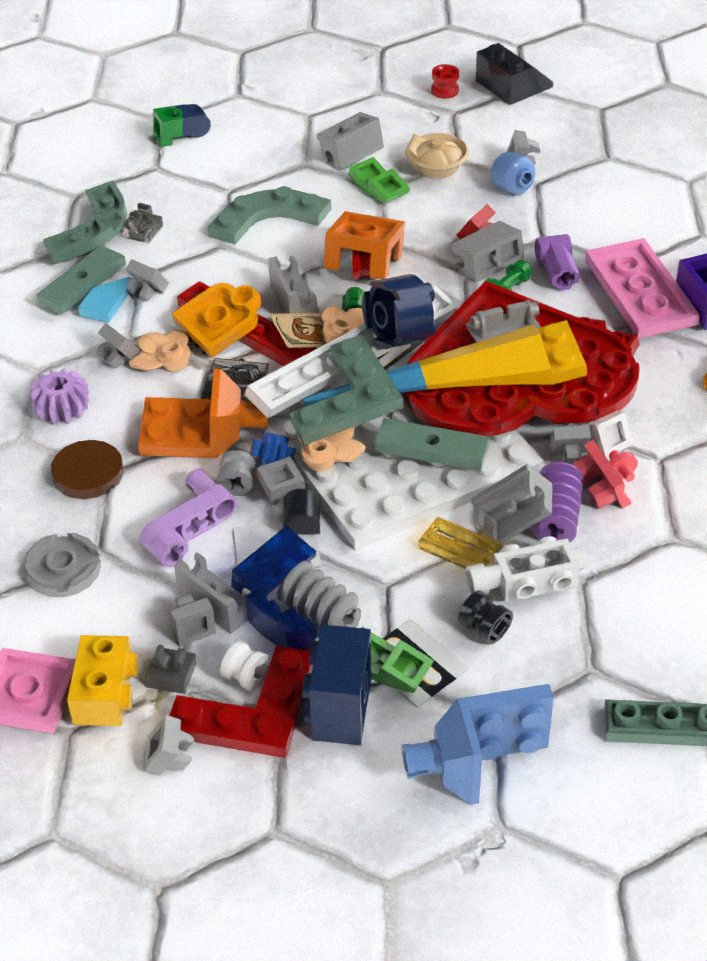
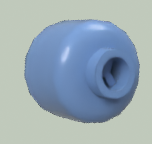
[491,151,535,195]

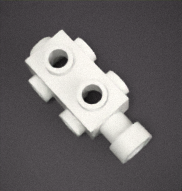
[465,536,585,602]

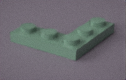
[289,334,404,446]

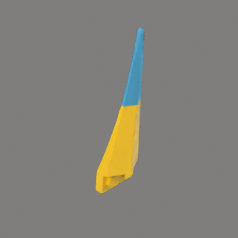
[302,320,587,407]

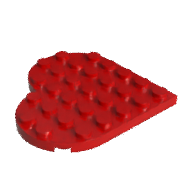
[404,280,640,437]

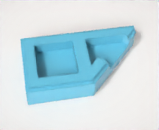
[78,277,132,322]

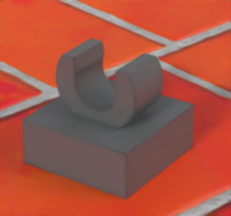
[145,645,197,694]

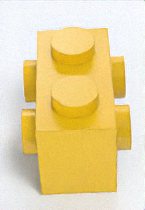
[67,635,138,726]

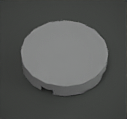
[24,533,101,597]

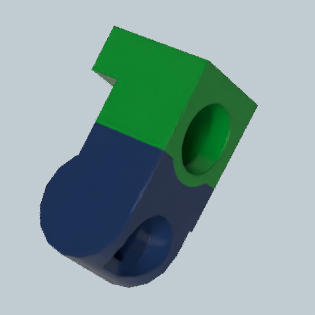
[153,104,211,147]

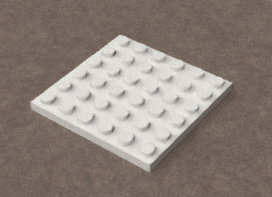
[266,353,544,550]

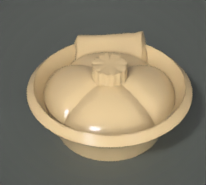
[404,133,469,178]

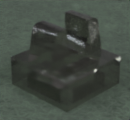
[121,202,163,244]

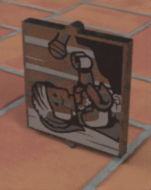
[201,358,269,402]

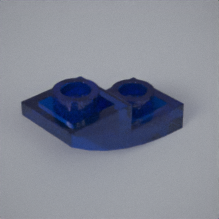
[245,589,318,651]

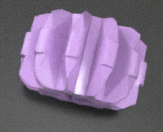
[30,368,89,425]

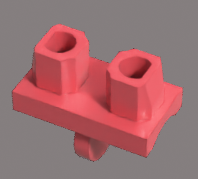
[572,440,638,509]

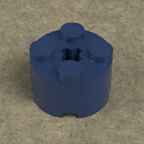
[362,274,437,349]

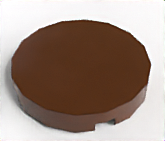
[51,440,124,499]

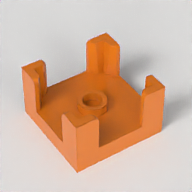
[324,211,405,279]

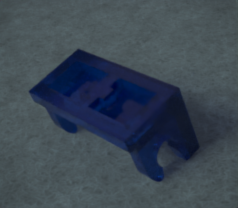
[231,526,316,608]

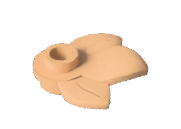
[321,306,365,343]
[129,330,191,371]
[298,427,366,471]

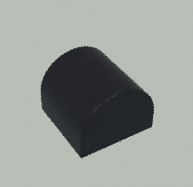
[283,489,320,534]

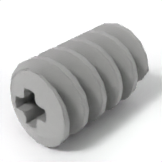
[277,561,361,630]

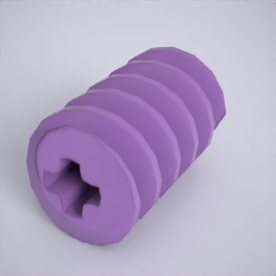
[531,462,584,542]

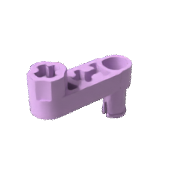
[140,468,238,567]

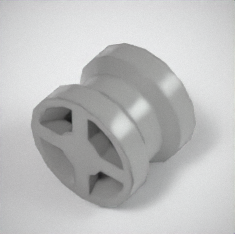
[217,450,256,496]

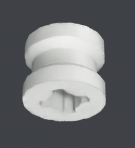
[220,641,270,691]

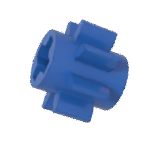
[250,431,296,467]

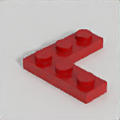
[169,645,314,758]

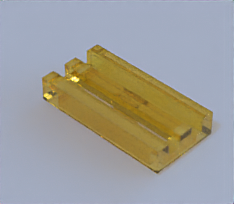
[419,517,503,569]

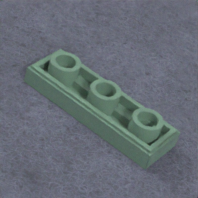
[36,245,126,314]
[375,418,490,471]
[604,699,707,746]

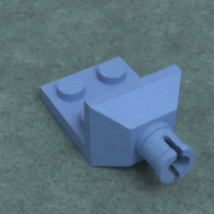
[402,684,554,804]

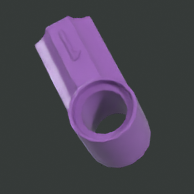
[534,234,579,291]

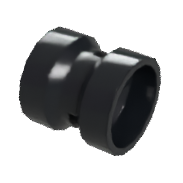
[458,590,513,644]

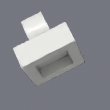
[589,410,633,458]

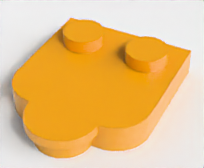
[172,283,262,358]

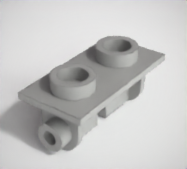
[466,300,541,342]

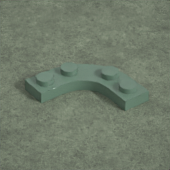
[43,181,127,264]
[208,186,332,245]

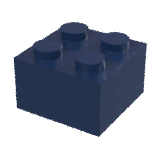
[303,624,372,746]

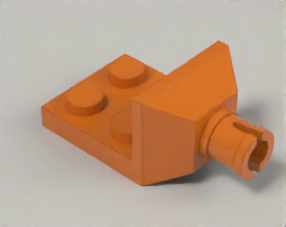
[139,369,269,458]

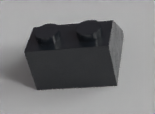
[475,43,554,105]

